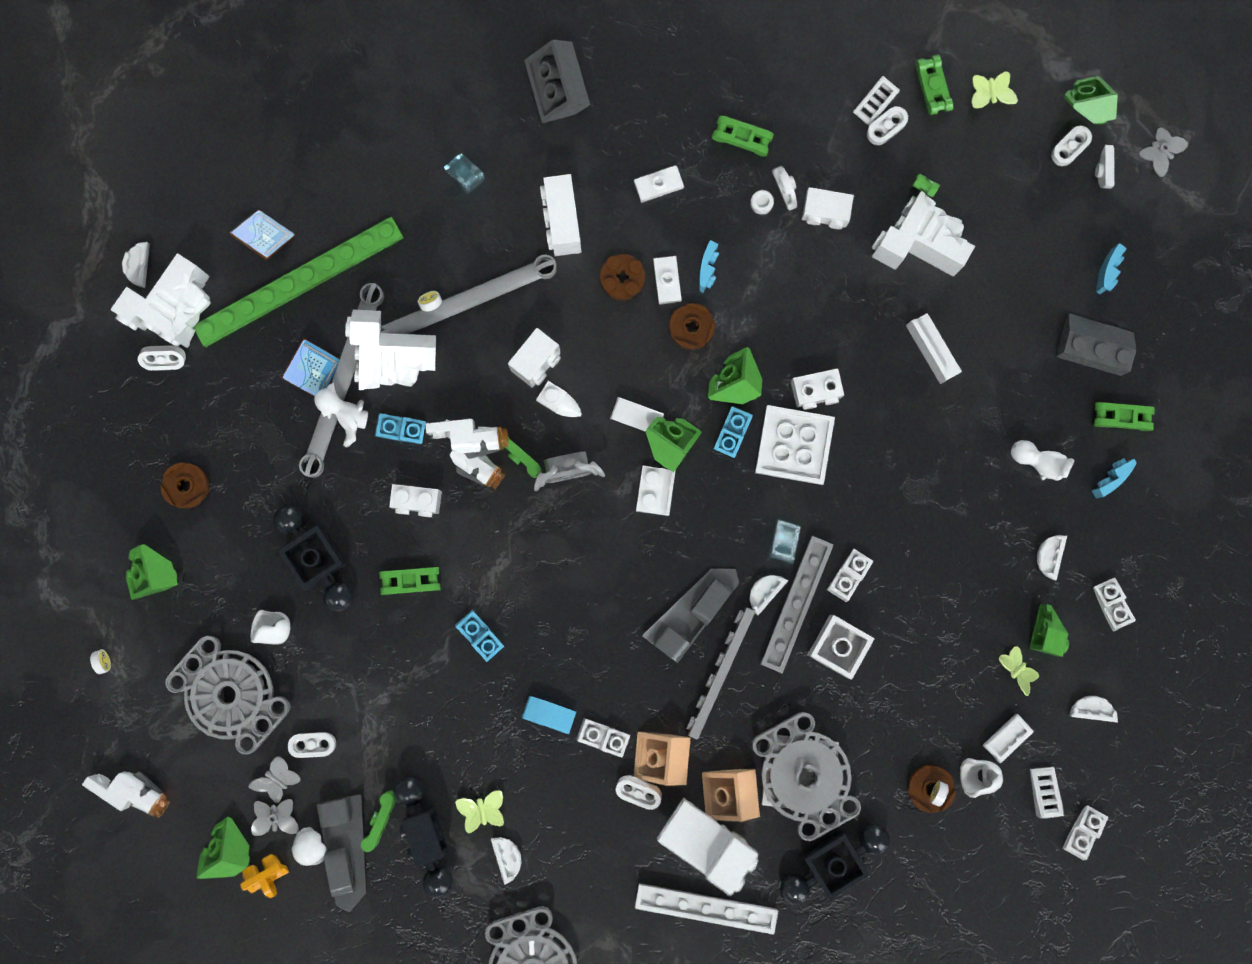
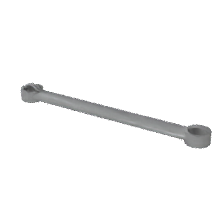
[381,255,557,334]
[299,283,384,478]

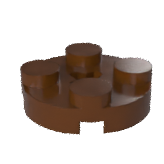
[600,254,645,301]
[669,303,715,350]
[161,463,210,509]
[907,765,955,813]

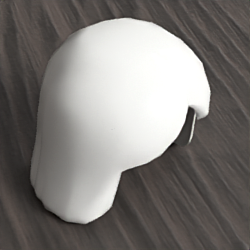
[250,610,291,645]
[960,759,1003,798]
[292,827,326,866]

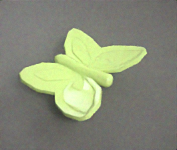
[972,72,1018,108]
[999,646,1039,696]
[456,790,504,833]

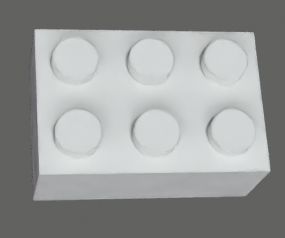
[540,174,581,256]

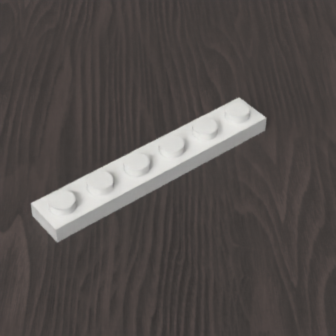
[635,883,778,934]

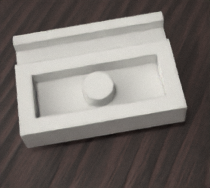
[636,466,676,516]

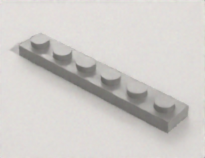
[760,536,833,673]
[686,608,755,740]

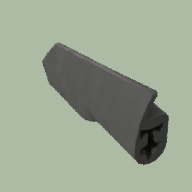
[643,569,739,663]
[316,794,366,913]

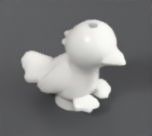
[314,383,368,447]
[1011,440,1074,481]

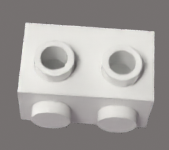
[802,187,854,229]
[791,368,844,410]
[389,484,442,517]

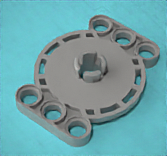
[165,636,290,755]
[752,712,861,841]
[485,906,577,964]

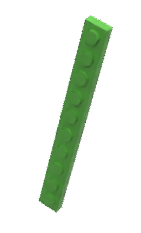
[193,217,403,347]

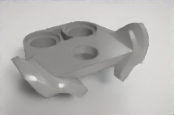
[534,451,605,491]

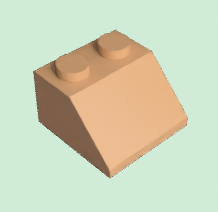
[634,732,690,786]
[702,769,760,822]

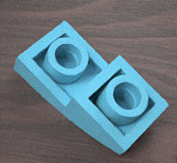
[699,240,719,293]
[1096,243,1127,294]
[714,406,753,458]
[375,413,426,444]
[1092,458,1137,498]
[455,610,504,662]
[522,696,576,734]

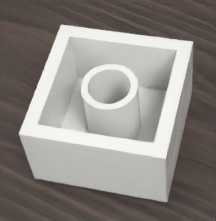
[508,328,561,388]
[807,615,874,679]

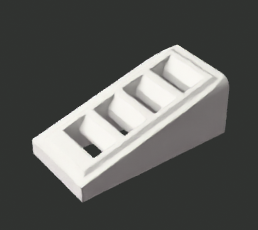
[853,76,900,126]
[1030,767,1064,818]

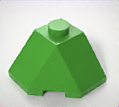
[1065,76,1118,124]
[708,347,762,404]
[645,417,702,473]
[126,544,178,600]
[1029,604,1069,657]
[196,817,250,879]

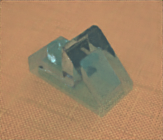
[444,153,484,195]
[768,520,801,564]

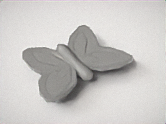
[1139,128,1188,177]
[249,757,301,803]
[251,799,299,836]

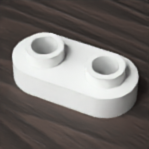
[867,107,908,145]
[1051,126,1092,166]
[138,346,186,370]
[288,732,336,758]
[616,775,662,809]

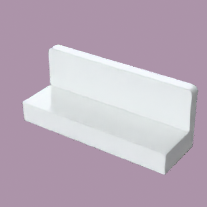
[906,313,962,384]

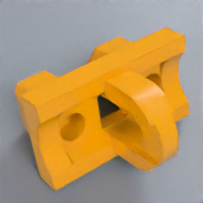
[240,854,289,898]

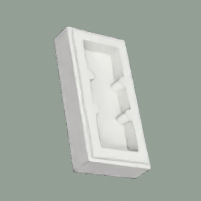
[634,166,684,203]
[653,256,681,304]
[983,714,1034,763]

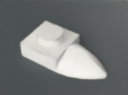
[536,381,582,417]

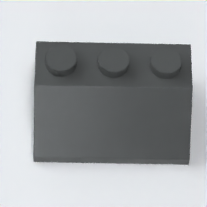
[524,39,590,123]
[1056,314,1136,376]

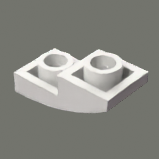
[610,397,664,431]
[827,549,873,602]
[1093,578,1136,631]
[576,718,630,757]
[1063,805,1108,860]

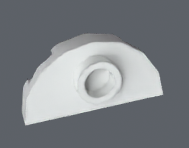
[1095,145,1114,189]
[772,166,797,210]
[122,242,150,288]
[1037,535,1067,580]
[749,575,788,616]
[1069,696,1118,722]
[491,837,522,885]

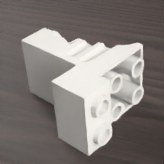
[872,191,975,277]
[111,253,211,348]
[346,310,436,390]
[657,798,759,895]

